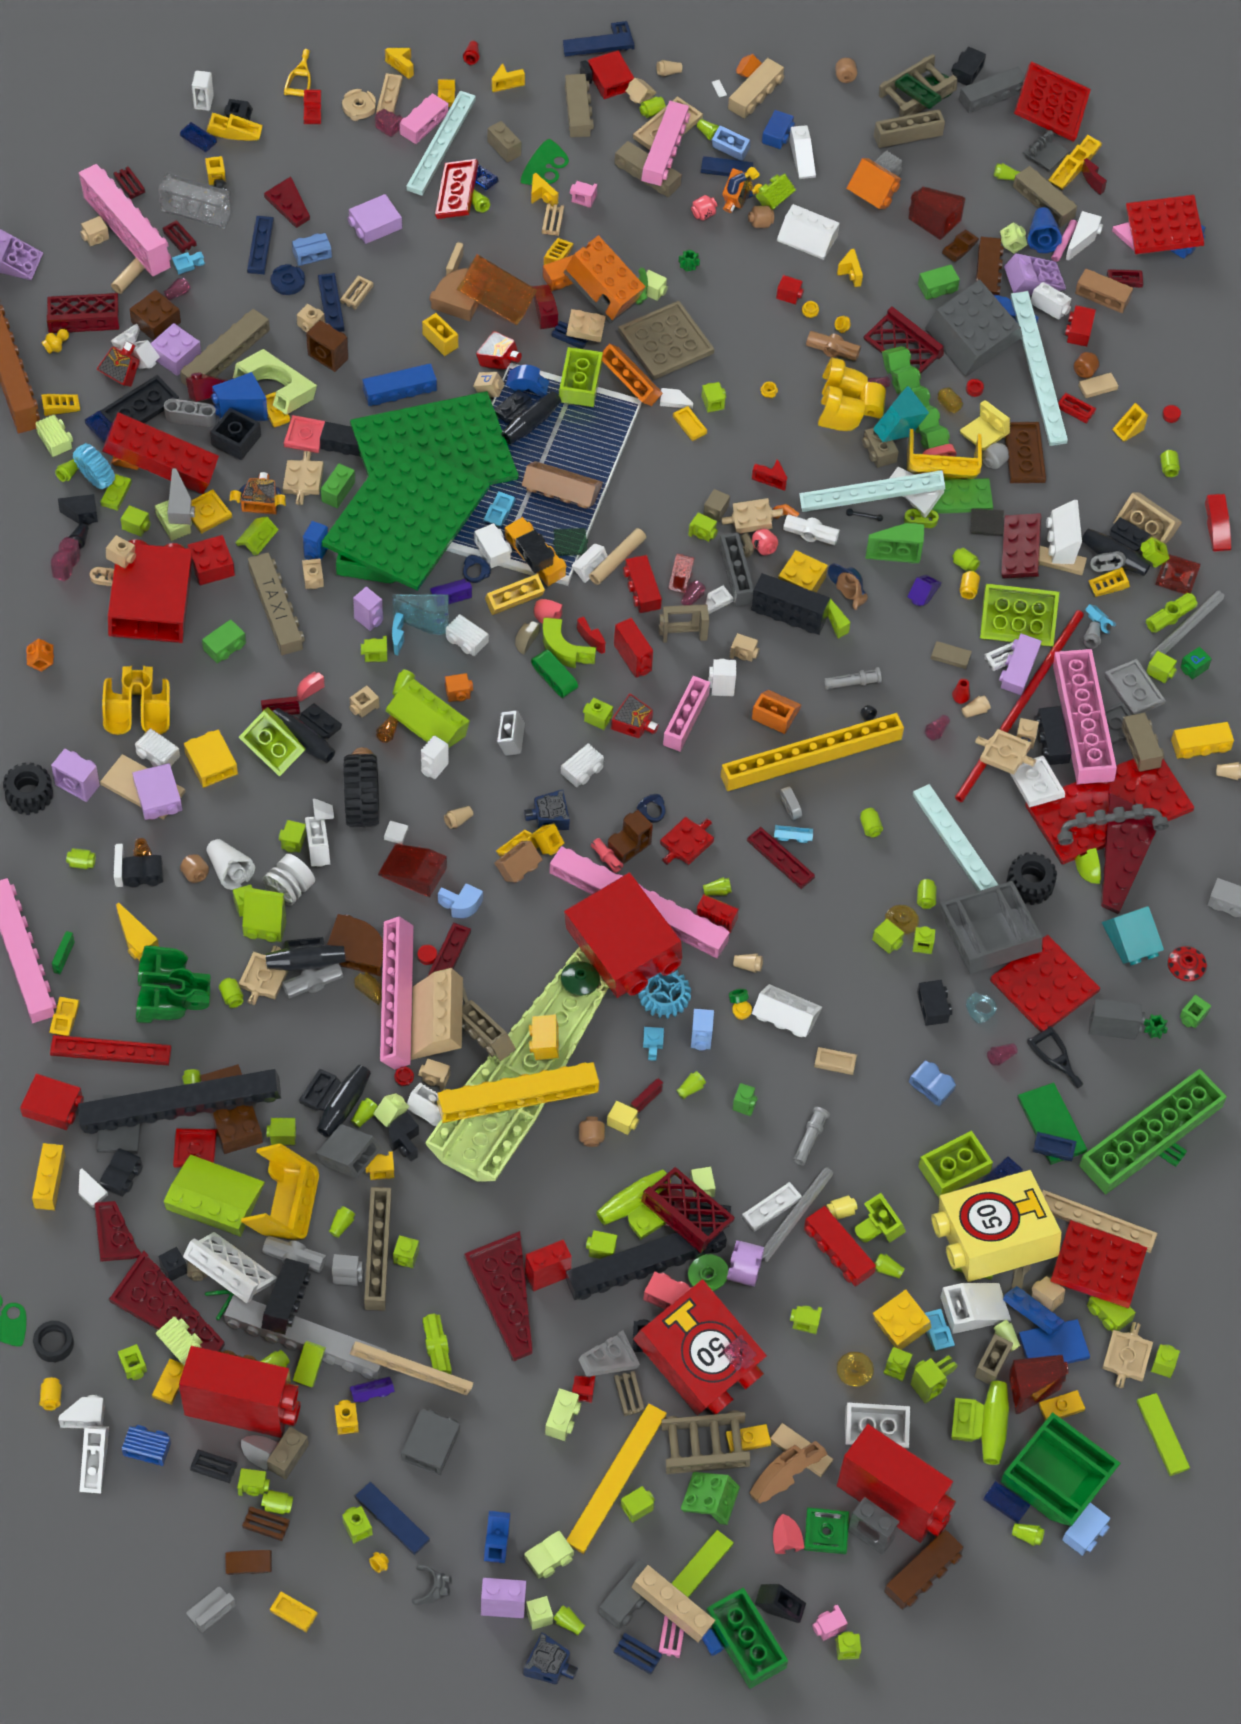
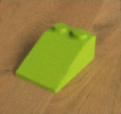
[239,707,306,777]
[242,887,287,942]

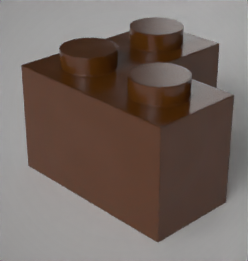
[608,810,653,864]

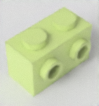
[545,1388,581,1441]

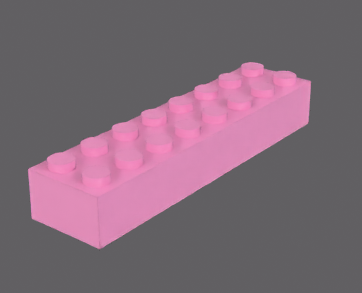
[79,164,171,276]
[1053,649,1117,784]

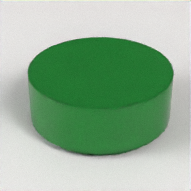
[729,989,749,1003]

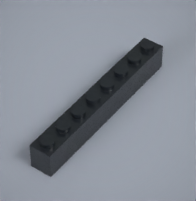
[566,1218,727,1300]

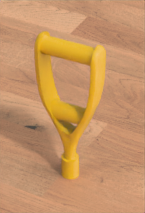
[284,49,311,97]

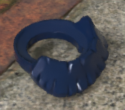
[463,555,491,583]
[637,794,666,823]

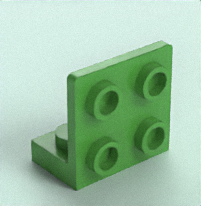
[681,1472,740,1525]

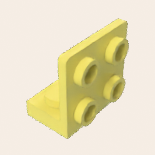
[960,400,1010,451]

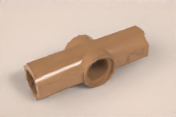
[806,331,861,361]

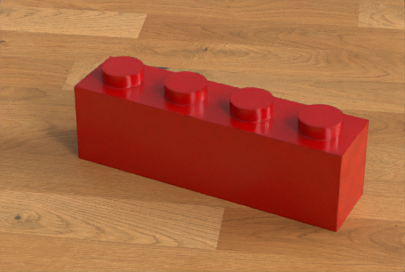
[804,1206,876,1287]

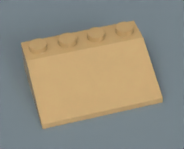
[411,968,463,1060]

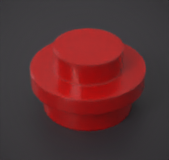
[394,1066,414,1086]

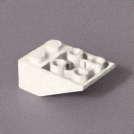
[940,1283,1011,1334]

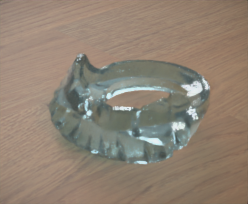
[966,992,997,1023]

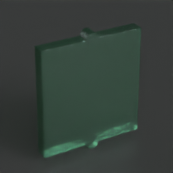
[553,528,588,556]

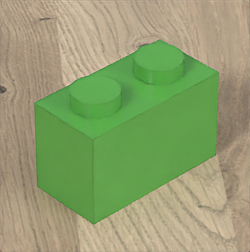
[918,265,960,300]
[321,463,355,509]
[202,619,246,664]

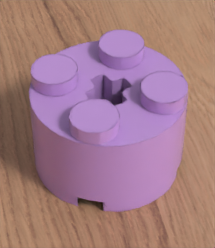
[727,1240,764,1287]

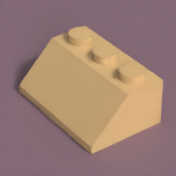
[1113,492,1182,544]

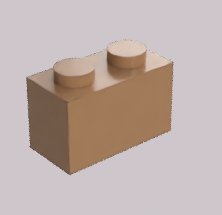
[494,841,542,883]

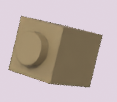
[703,489,730,522]

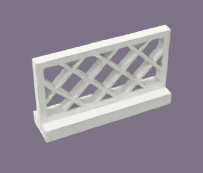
[183,1232,277,1303]

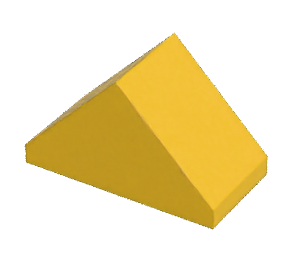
[1112,403,1148,441]

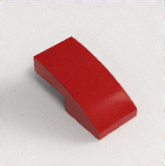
[304,90,321,124]
[577,617,606,654]

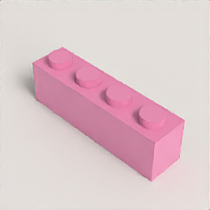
[663,676,710,752]

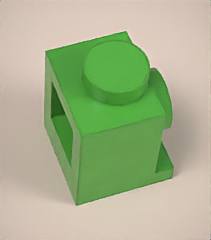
[1179,994,1211,1029]
[732,1083,758,1116]

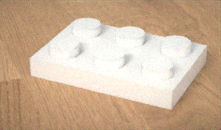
[1010,756,1065,807]

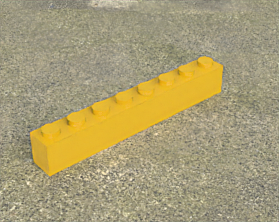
[437,1062,599,1123]

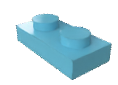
[774,825,813,843]

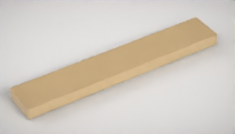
[1042,1190,1158,1253]
[350,1341,473,1395]

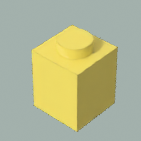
[607,1101,639,1135]

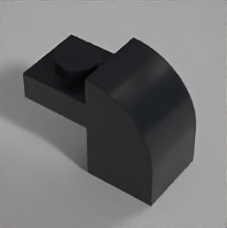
[389,1111,419,1162]

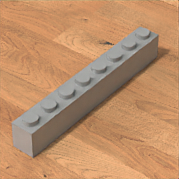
[224,1295,387,1379]

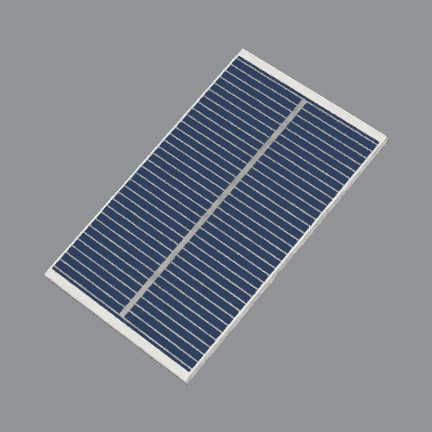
[446,363,642,586]

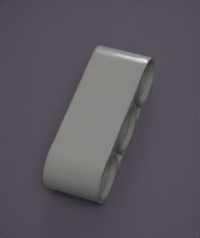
[164,399,216,427]

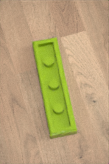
[1137,1393,1190,1476]
[671,1530,734,1598]

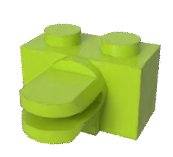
[855,1193,906,1243]
[910,1355,958,1404]

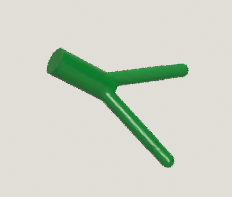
[205,1290,234,1320]

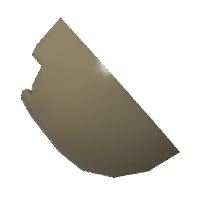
[515,621,539,655]

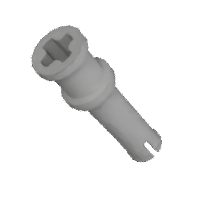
[824,667,882,690]
[793,1107,830,1165]

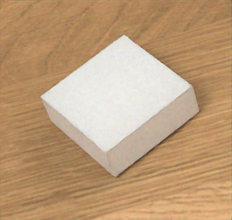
[384,821,408,844]

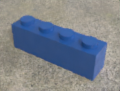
[362,363,437,406]

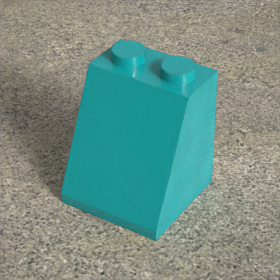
[873,386,929,442]
[1102,906,1164,965]

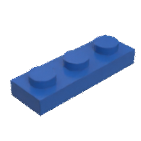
[1003,1286,1065,1336]

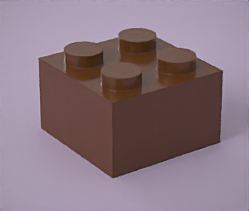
[129,289,181,341]
[306,320,348,372]

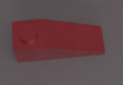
[531,284,558,329]
[186,372,228,402]

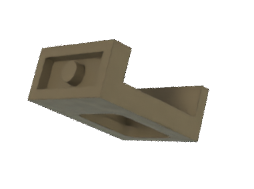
[659,604,709,643]

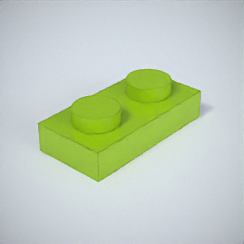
[100,474,132,511]

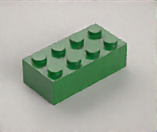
[706,1587,788,1689]

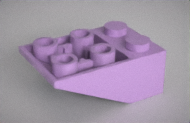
[0,229,43,280]
[1004,253,1066,296]

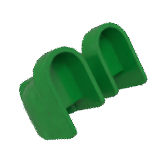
[136,946,211,1023]

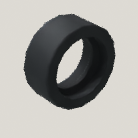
[33,1320,74,1363]

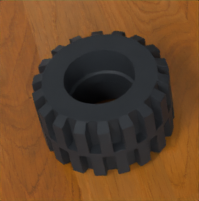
[3,762,53,815]
[1006,852,1057,905]

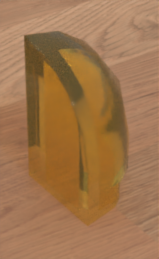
[354,972,382,1005]

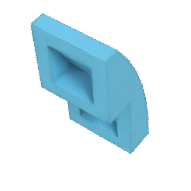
[484,491,516,527]
[392,612,404,656]
[925,1309,955,1351]

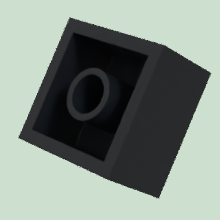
[210,408,261,460]

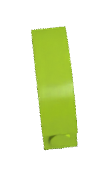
[543,618,596,668]

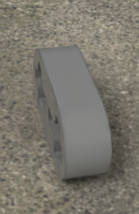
[1090,551,1126,572]
[780,786,802,820]

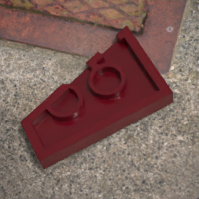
[264,176,310,228]
[94,1201,141,1262]

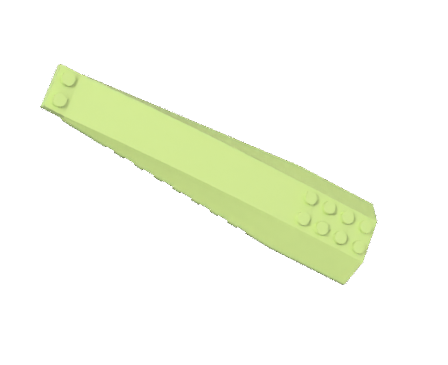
[426,947,609,1182]

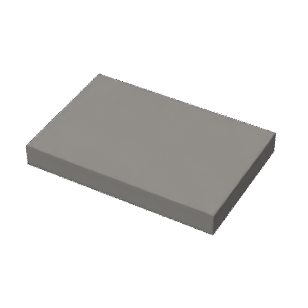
[1104,659,1166,715]

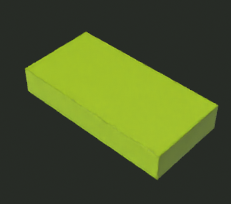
[293,1341,326,1388]

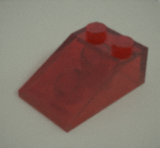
[378,844,447,898]

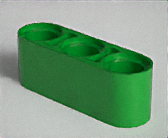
[531,649,578,698]

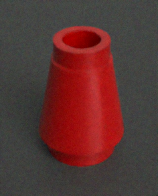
[463,41,479,65]
[952,679,970,704]

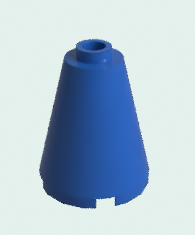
[1027,207,1062,253]

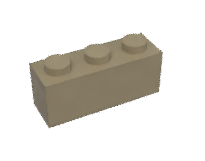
[1122,713,1164,772]

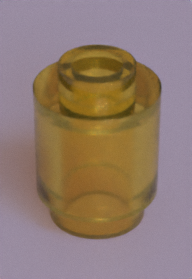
[937,387,963,413]

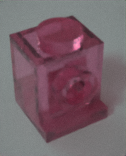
[375,109,402,137]
[722,1335,756,1371]

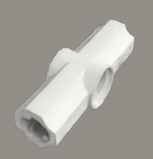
[783,515,840,545]

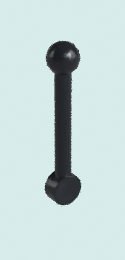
[846,508,883,521]

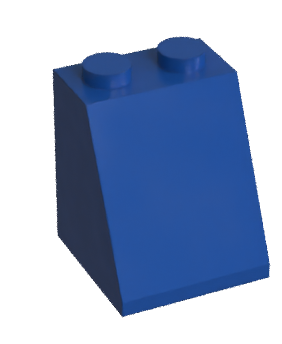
[211,372,268,421]

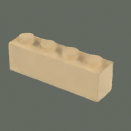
[728,58,784,119]
[631,1565,715,1643]

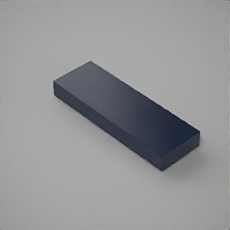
[701,156,753,179]

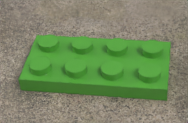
[932,478,993,513]

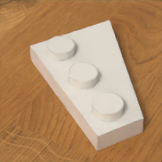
[889,467,944,518]

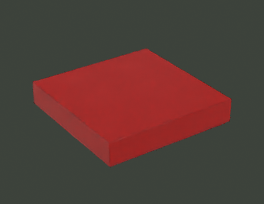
[173,1128,217,1168]

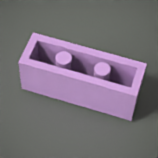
[999,634,1042,695]

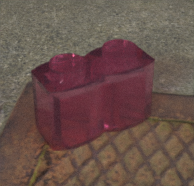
[51,537,81,581]

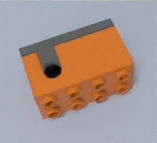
[564,235,646,324]

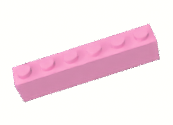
[641,101,691,186]

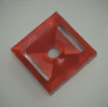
[1155,554,1201,594]

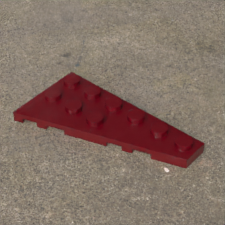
[1101,794,1156,914]
[464,1231,532,1362]
[109,1251,225,1352]

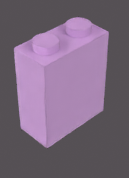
[348,194,402,244]
[132,763,182,820]
[481,1578,526,1618]

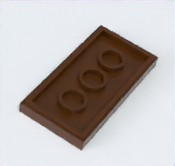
[1005,422,1046,483]

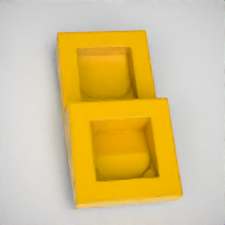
[49,997,80,1036]

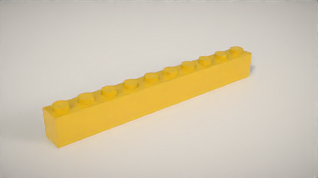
[721,713,904,792]

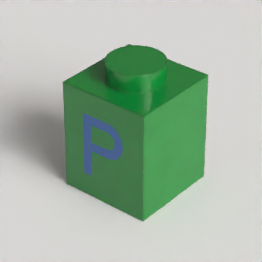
[1180,646,1212,680]

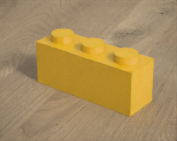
[485,574,545,615]
[1171,722,1234,759]
[32,1143,65,1211]

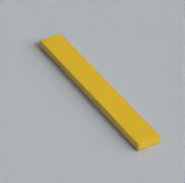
[567,1403,667,1554]

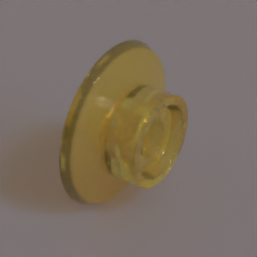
[885,905,919,935]
[837,1352,874,1387]

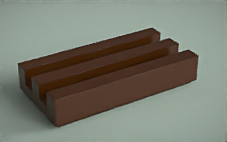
[242,1506,290,1541]

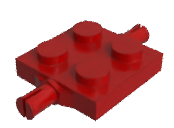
[660,817,714,865]

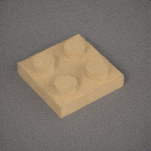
[566,309,606,342]

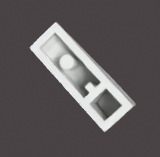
[789,125,816,179]
[1066,211,1103,260]
[305,817,330,867]
[80,1425,109,1493]

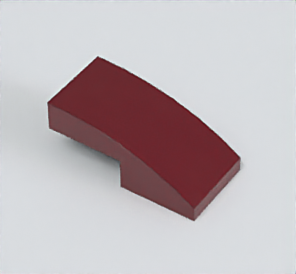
[1082,158,1107,195]

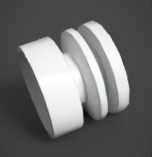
[263,854,315,906]

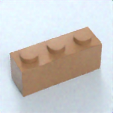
[1075,269,1133,313]

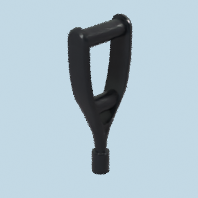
[1027,1026,1083,1088]

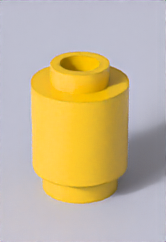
[959,571,980,599]
[39,1377,62,1411]

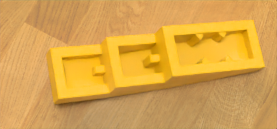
[1048,135,1102,190]

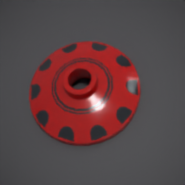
[1168,946,1207,981]

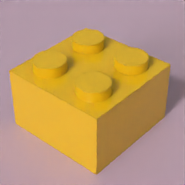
[778,550,828,593]
[873,1290,932,1350]

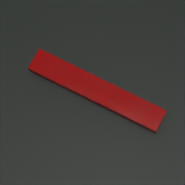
[50,1035,172,1066]

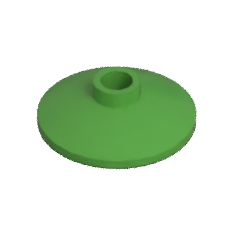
[688,1254,729,1291]

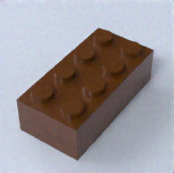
[200,1064,263,1154]

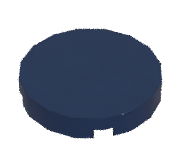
[270,264,305,295]

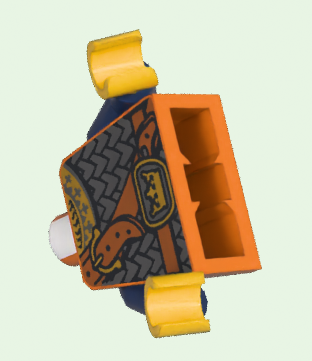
[722,167,762,213]
[229,472,286,515]

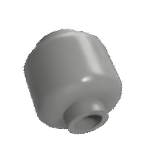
[982,443,1009,469]

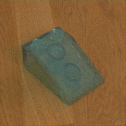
[393,595,449,635]

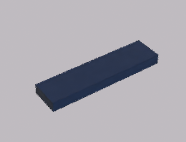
[563,32,631,57]
[247,216,274,275]
[318,273,345,332]
[355,1482,430,1555]

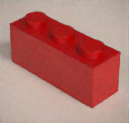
[623,555,662,613]

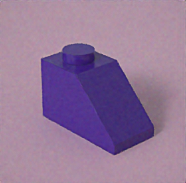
[907,575,942,606]

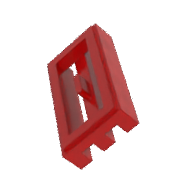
[1058,392,1096,424]

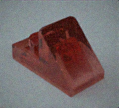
[668,553,695,594]

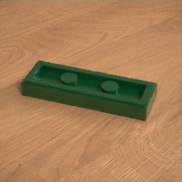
[895,73,942,109]

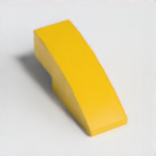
[206,112,263,141]

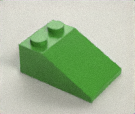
[865,523,924,563]

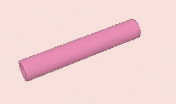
[1051,220,1078,262]

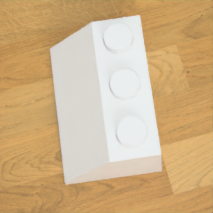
[777,204,840,260]
[1046,500,1082,564]
[752,984,822,1037]
[845,1403,910,1449]

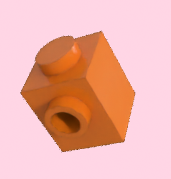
[445,673,473,702]

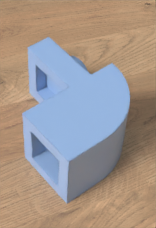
[438,884,483,919]

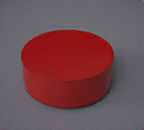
[966,379,984,397]
[1162,405,1181,423]
[418,945,437,965]

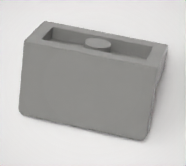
[186,1587,236,1633]

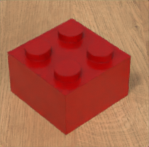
[187,535,235,586]

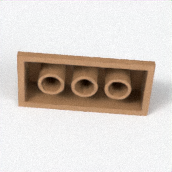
[522,461,603,508]

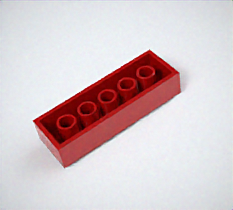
[102,412,219,494]

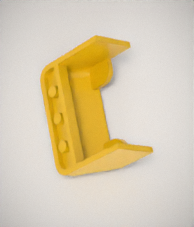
[907,429,982,479]
[241,1143,319,1240]

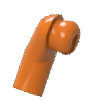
[773,504,800,519]

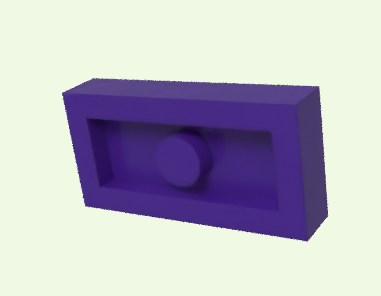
[350,1377,395,1402]

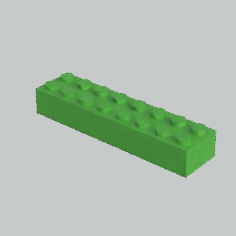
[1079,1069,1227,1195]

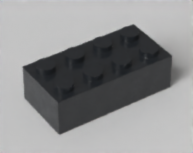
[751,573,830,635]

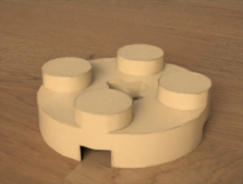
[342,89,376,121]

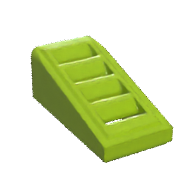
[828,598,851,639]

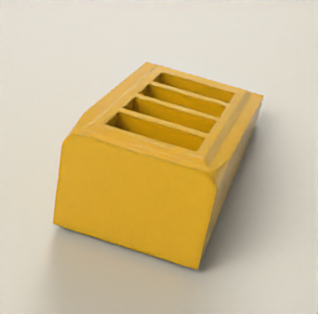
[544,238,574,265]
[41,394,80,416]
[1088,567,1130,597]

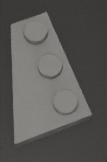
[578,1330,640,1377]

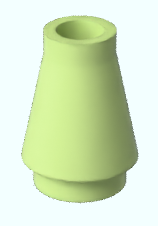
[993,1320,1021,1352]

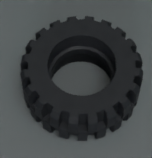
[343,754,379,827]

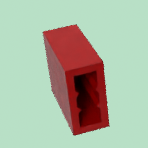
[588,50,634,99]
[614,618,653,678]
[20,1073,84,1131]
[525,1239,572,1292]

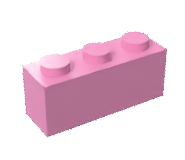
[400,93,448,144]

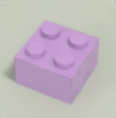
[150,323,201,376]
[51,749,100,802]

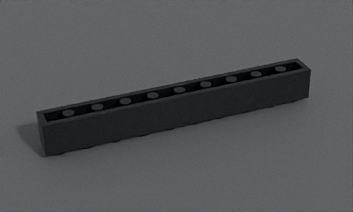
[78,1069,281,1134]

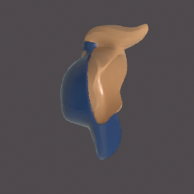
[828,563,868,610]

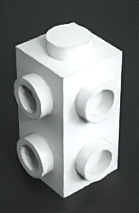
[1031,282,1072,320]

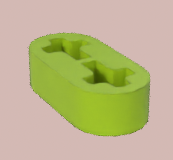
[904,509,939,528]

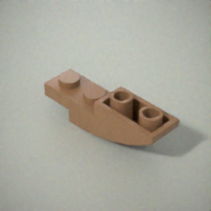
[750,1441,827,1504]

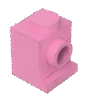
[570,181,597,208]
[812,1605,848,1641]

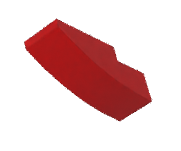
[1205,494,1231,551]

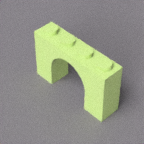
[233,349,317,415]

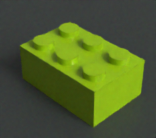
[559,347,603,407]
[918,1130,993,1198]

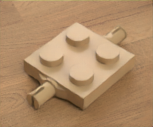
[283,451,324,505]
[722,498,784,534]
[975,729,1036,775]
[238,946,288,1005]
[1102,1322,1153,1388]

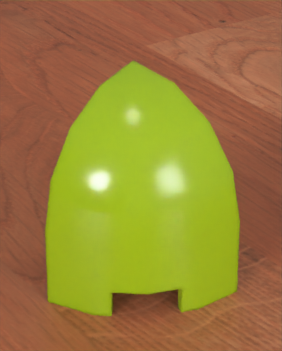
[1075,848,1101,884]

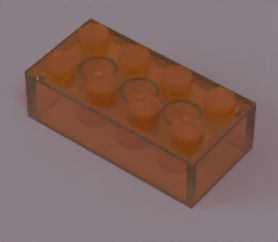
[457,254,537,325]

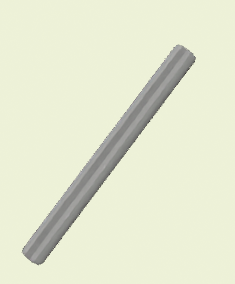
[1150,591,1225,659]
[762,1167,833,1262]

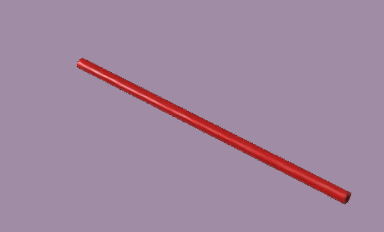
[955,610,1084,802]

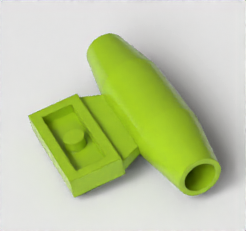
[596,1169,671,1240]
[952,1381,1009,1465]

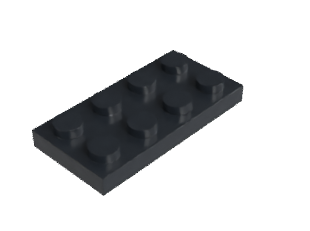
[100,375,179,426]

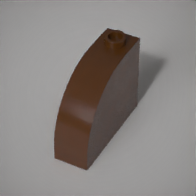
[327,914,383,976]

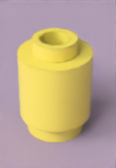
[826,1195,858,1220]

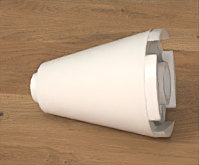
[206,839,255,890]

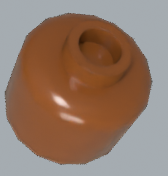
[1073,352,1099,378]

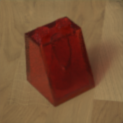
[908,187,966,240]
[1008,1355,1069,1414]

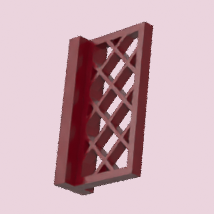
[47,293,119,333]
[863,306,944,374]
[641,1167,735,1253]

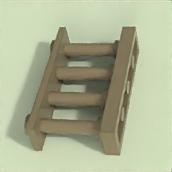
[879,54,957,117]
[661,1410,750,1474]

